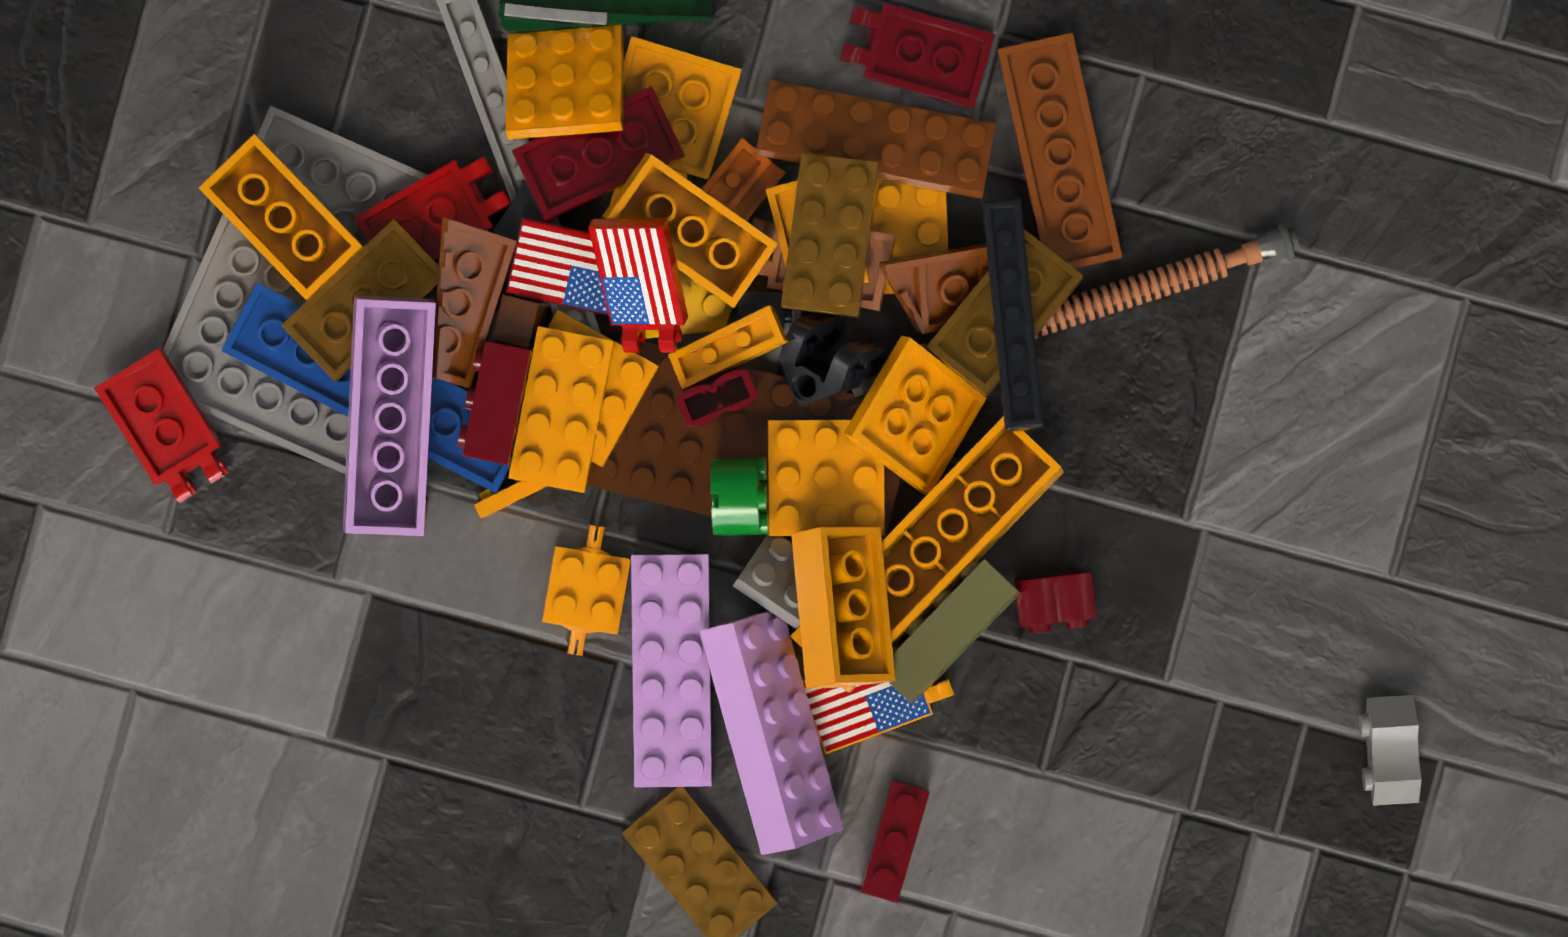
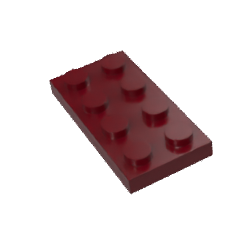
[512,86,685,222]

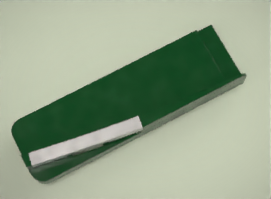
[498,0,714,33]

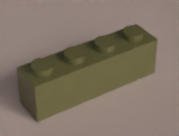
[889,559,1021,704]

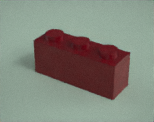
[457,341,533,466]
[860,778,930,903]

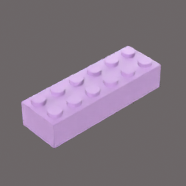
[343,295,436,536]
[631,554,712,787]
[699,611,844,855]

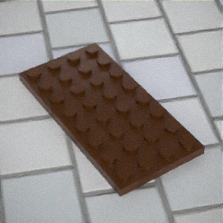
[587,335,901,541]

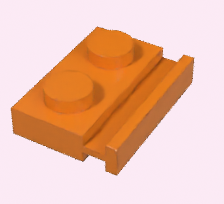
[701,138,786,221]

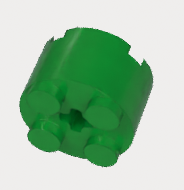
[710,457,769,536]

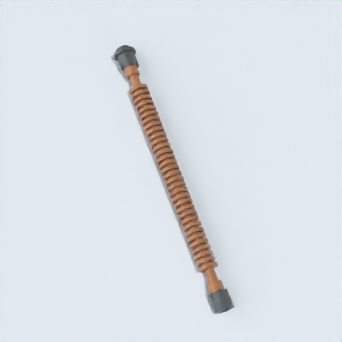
[852,223,1300,397]

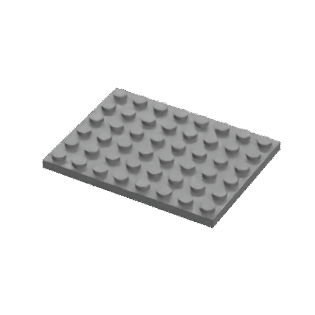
[163,105,440,474]

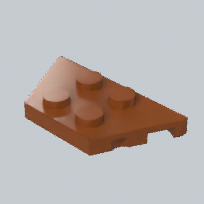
[879,243,989,334]

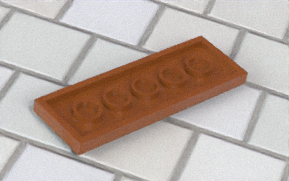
[997,32,1123,268]
[755,79,996,199]

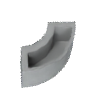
[1359,695,1422,806]

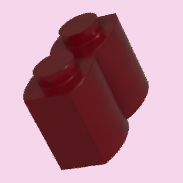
[676,370,759,427]
[1014,571,1097,633]

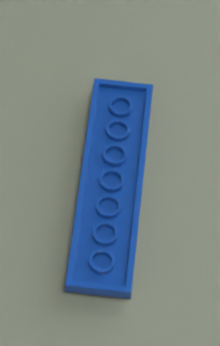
[221,283,510,493]

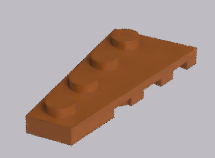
[432,217,517,388]

